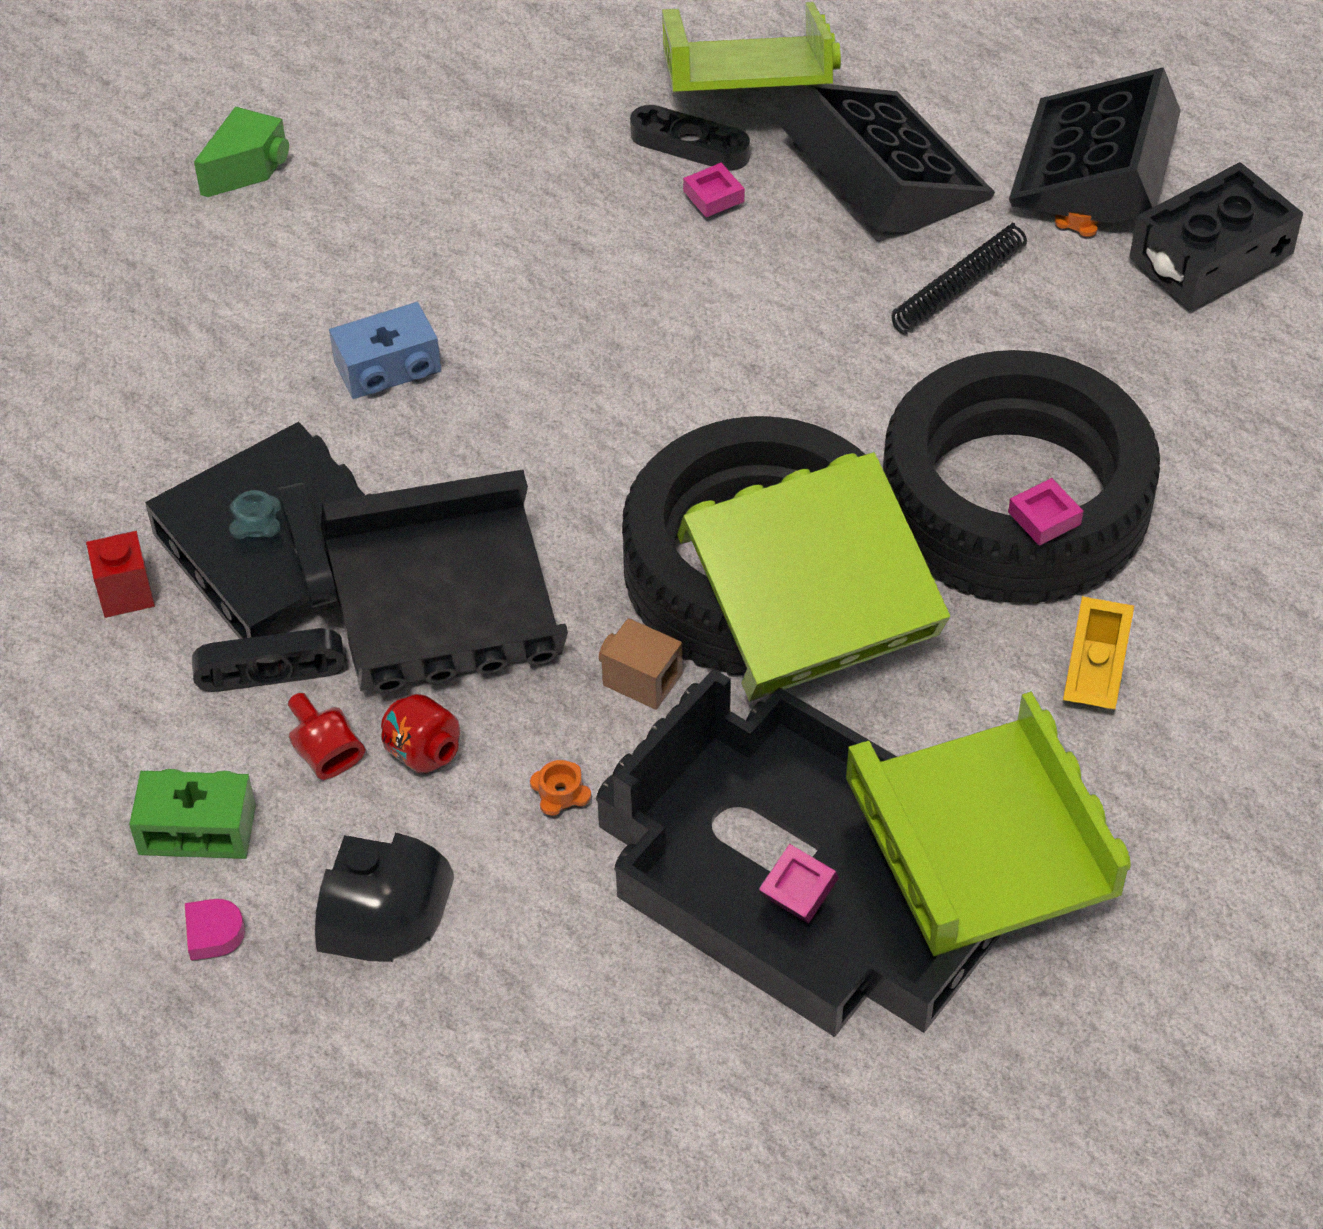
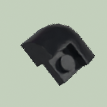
[315,832,454,962]

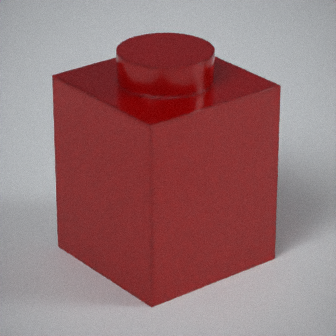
[86,530,155,618]

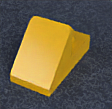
[1063,596,1134,710]

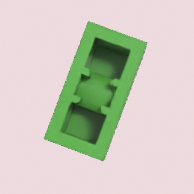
[129,769,256,859]

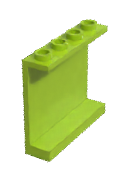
[662,2,841,92]
[677,452,951,702]
[846,691,1131,956]

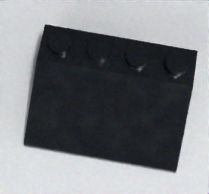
[1009,67,1181,223]
[780,84,995,233]

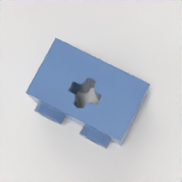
[329,301,441,399]

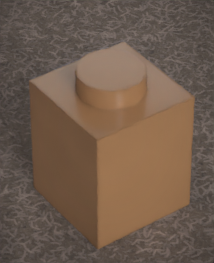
[598,618,683,710]

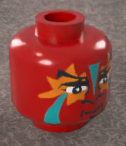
[381,694,461,773]

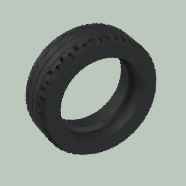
[883,350,1160,603]
[622,416,900,675]

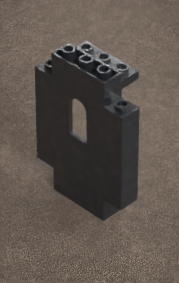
[596,668,1002,1037]

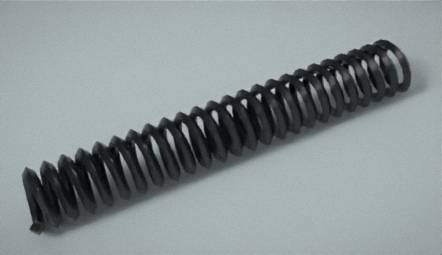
[891,222,1027,334]

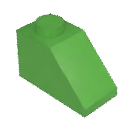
[194,106,289,197]

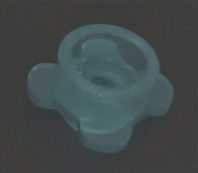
[229,490,281,539]

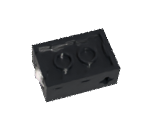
[1129,162,1303,309]

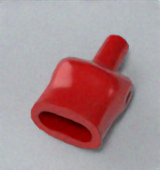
[288,693,366,780]

